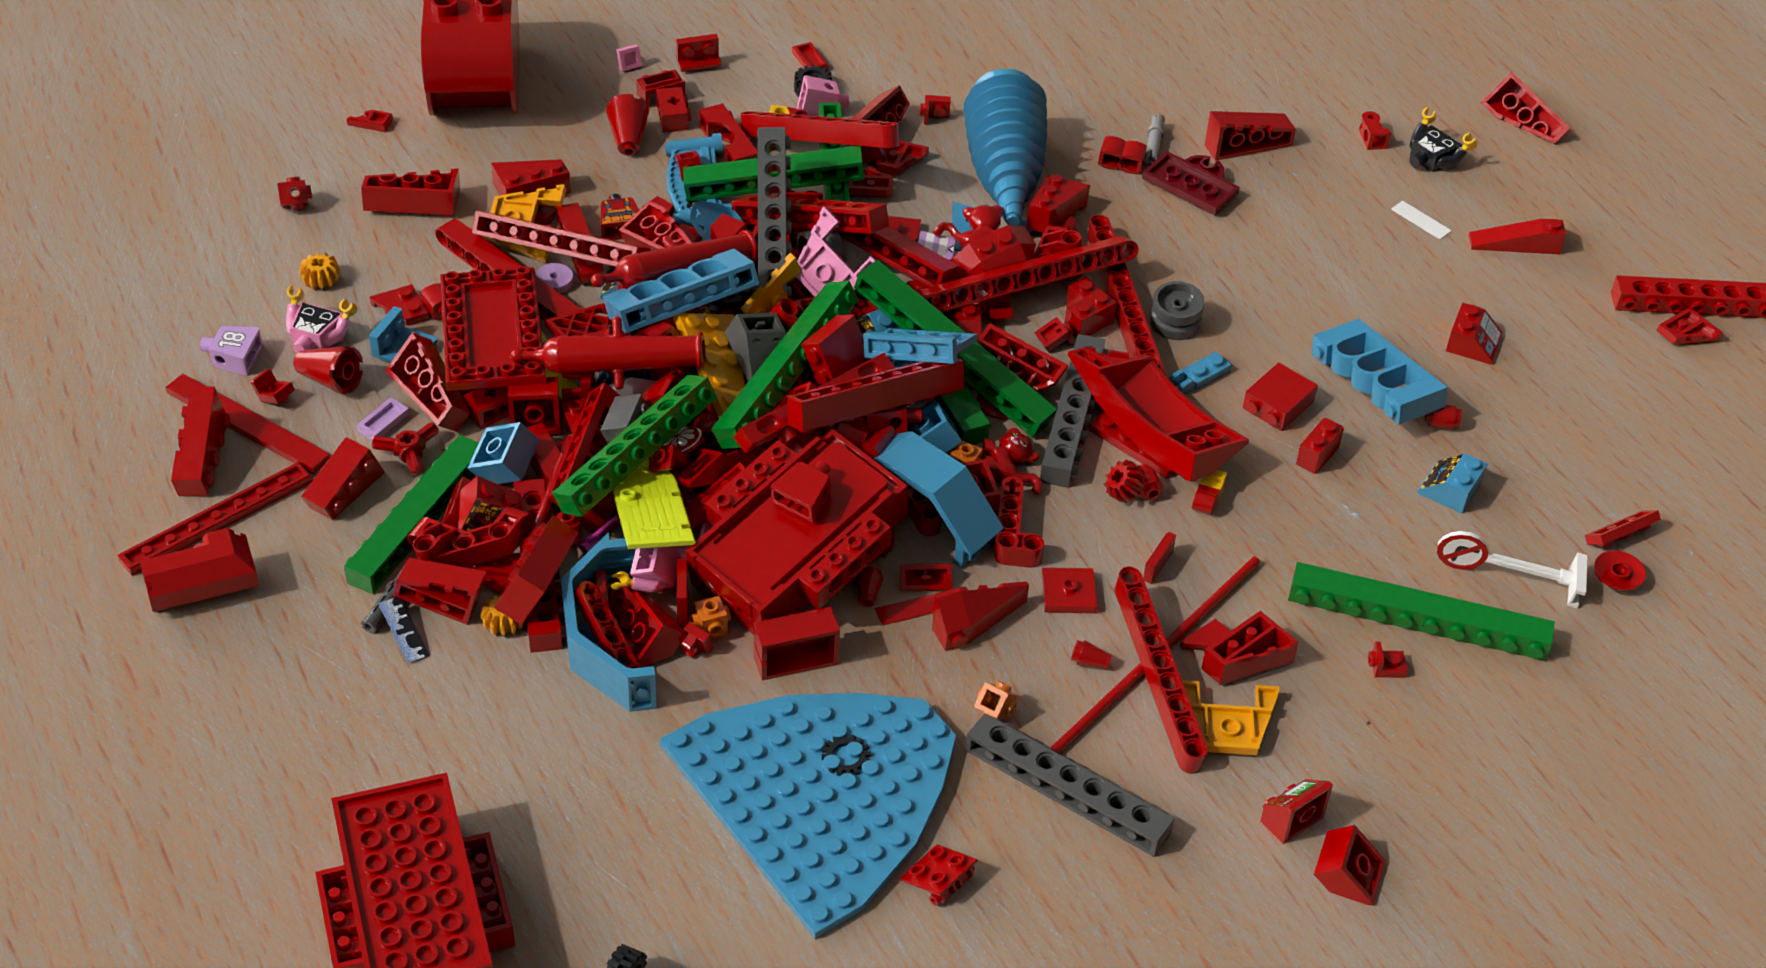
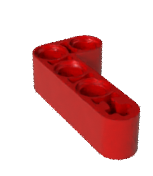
[994,476,1045,568]

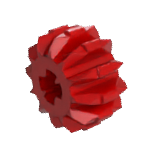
[1103,459,1147,503]

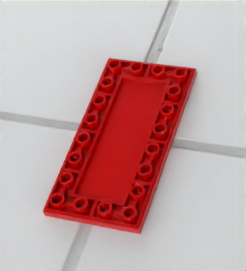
[440,266,547,391]

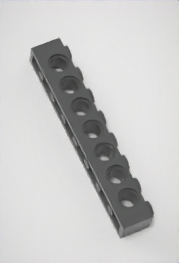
[757,127,792,300]
[1040,334,1109,488]
[965,713,1174,857]

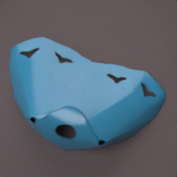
[690,201,747,241]

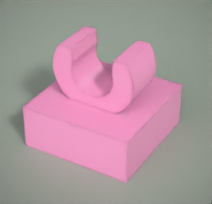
[616,44,642,71]

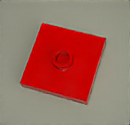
[1041,567,1097,613]

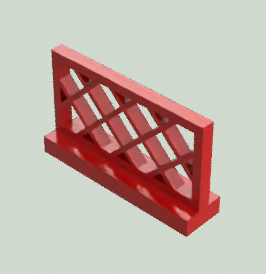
[545,303,612,336]

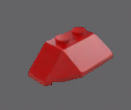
[950,225,1036,287]
[977,323,1068,392]

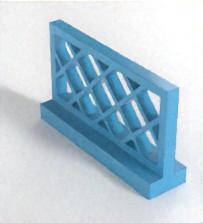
[863,328,977,364]

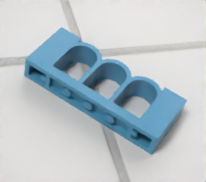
[602,249,759,333]
[1311,319,1448,425]

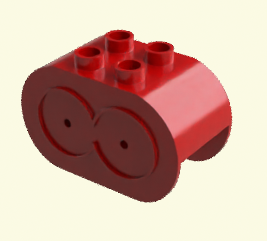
[421,0,520,116]

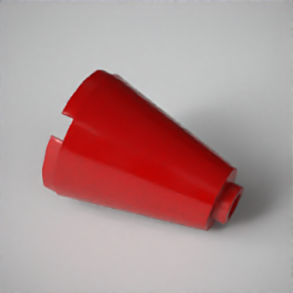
[606,94,649,156]
[293,346,363,394]

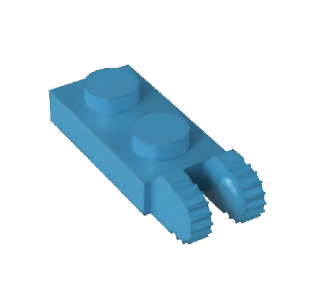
[1169,352,1232,394]

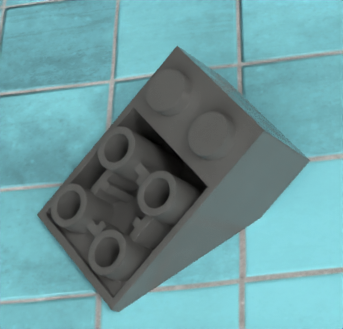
[725,313,792,388]
[600,394,650,459]

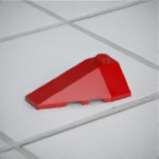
[1480,72,1571,144]
[932,581,1029,651]

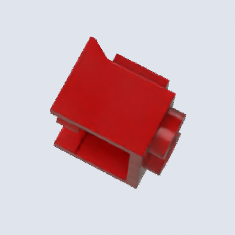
[636,70,686,108]

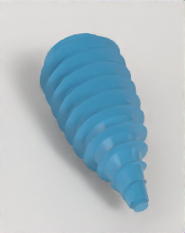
[963,69,1047,225]

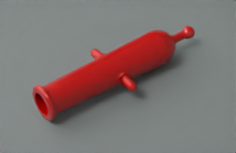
[591,230,758,290]
[510,316,706,390]

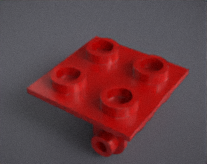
[899,844,978,906]

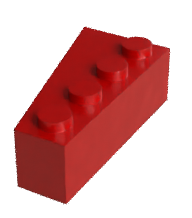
[1204,111,1296,161]
[385,332,471,432]
[171,386,230,496]

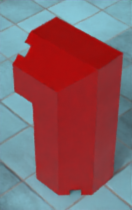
[140,528,259,612]

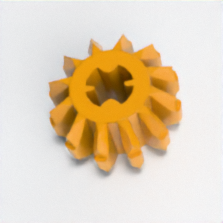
[299,252,340,290]
[481,593,526,637]

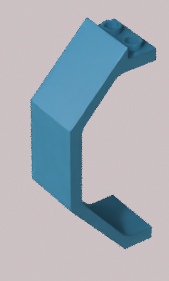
[864,431,1004,568]
[561,532,657,712]

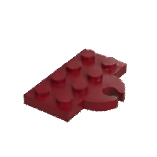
[1142,151,1240,215]

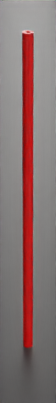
[1049,556,1260,754]

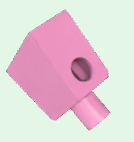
[797,75,849,116]

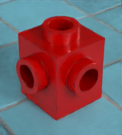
[277,177,312,210]

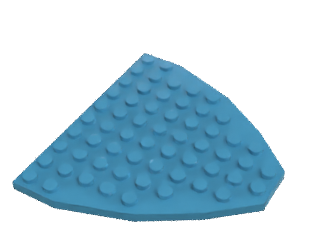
[659,693,956,939]

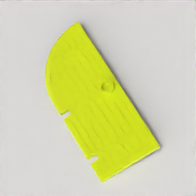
[612,459,696,549]

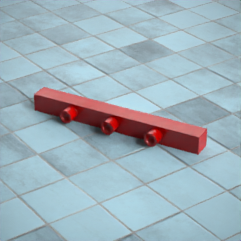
[734,352,895,454]

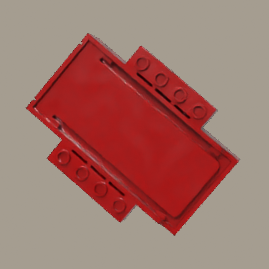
[685,429,908,635]
[315,772,515,968]

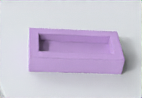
[357,398,410,440]

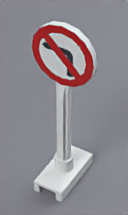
[1437,531,1587,608]

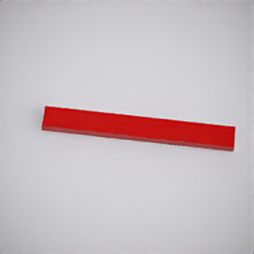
[165,373,330,474]
[117,462,313,576]

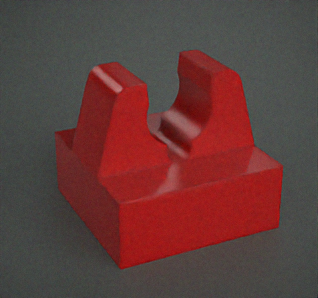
[681,622,714,658]

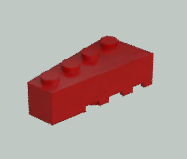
[851,85,910,164]
[361,168,460,216]
[494,515,579,625]

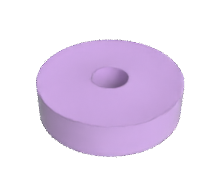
[536,263,573,294]

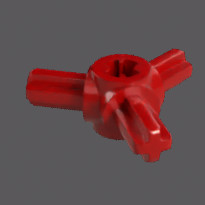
[372,422,439,476]

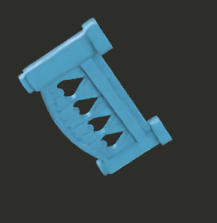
[665,133,733,227]

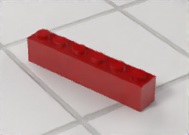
[838,227,959,287]

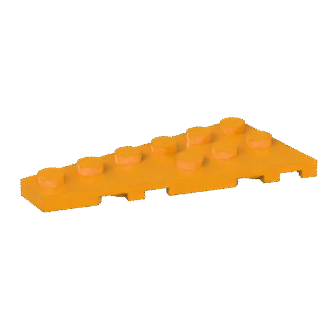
[673,313,745,418]

